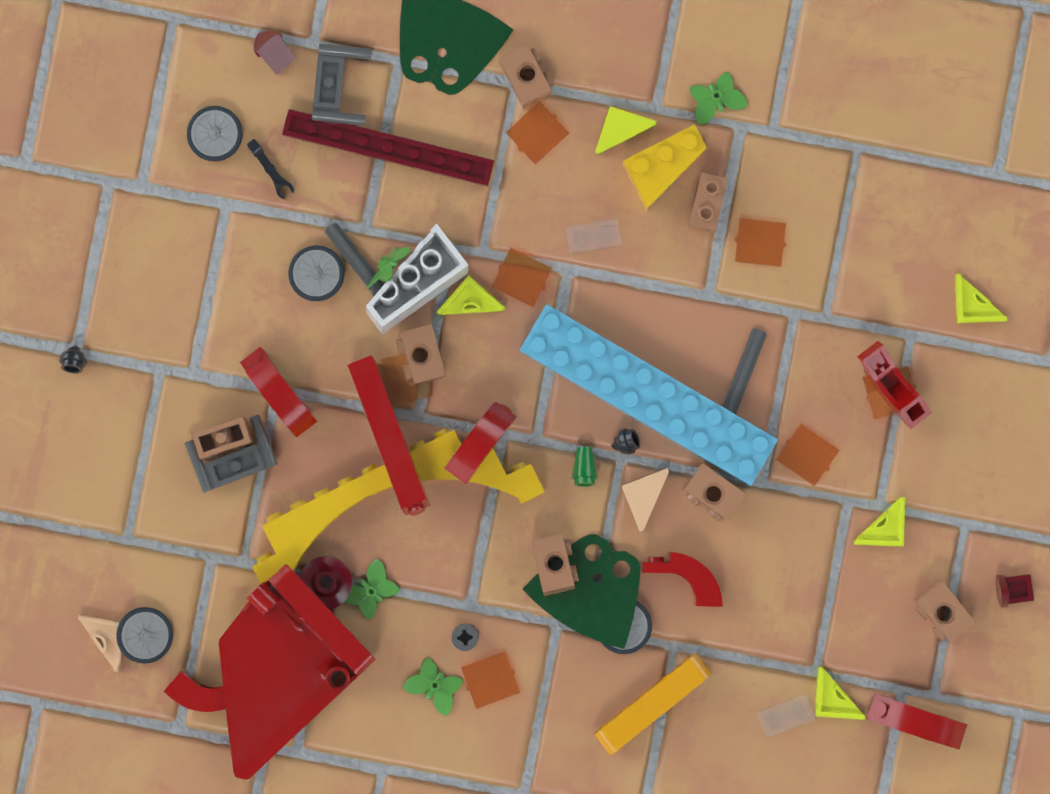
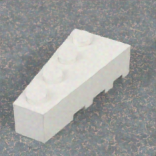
[366,223,468,335]

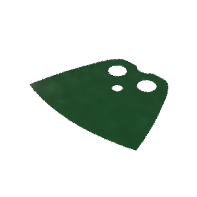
[400,0,513,95]
[523,534,640,649]

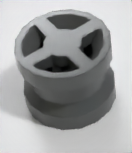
[452,623,479,651]

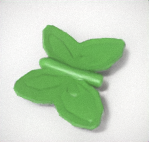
[689,72,747,125]
[366,246,411,289]
[345,559,400,619]
[403,658,463,716]

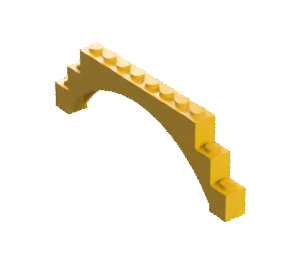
[242,428,545,608]

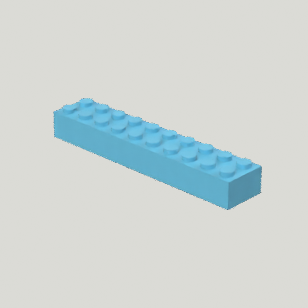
[519,304,778,486]

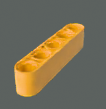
[593,652,712,755]

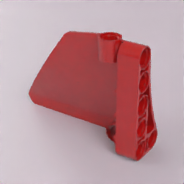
[218,564,376,780]

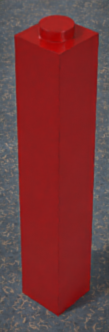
[347,355,431,516]

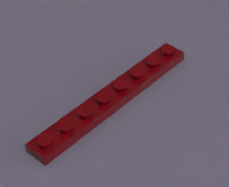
[282,109,495,187]

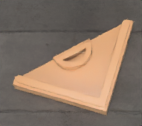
[621,468,669,532]
[78,615,123,672]

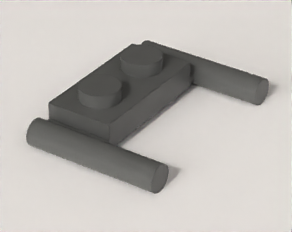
[312,43,372,125]
[184,414,278,493]

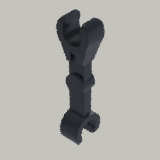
[247,139,294,199]

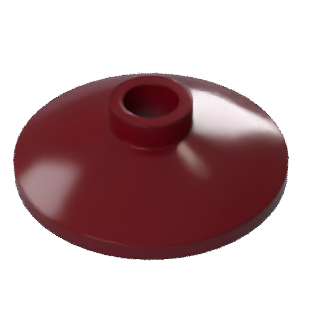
[299,556,352,609]

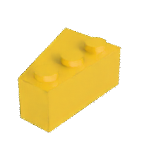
[622,124,707,211]

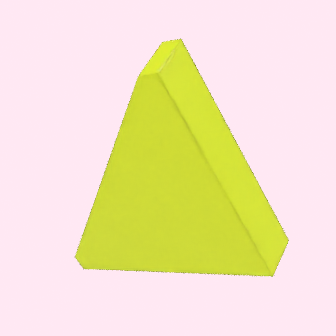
[595,106,657,155]
[955,274,1007,323]
[436,275,505,315]
[853,497,905,546]
[814,666,865,720]

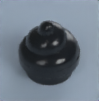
[59,345,87,374]
[611,428,640,455]

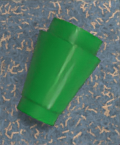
[571,447,598,487]

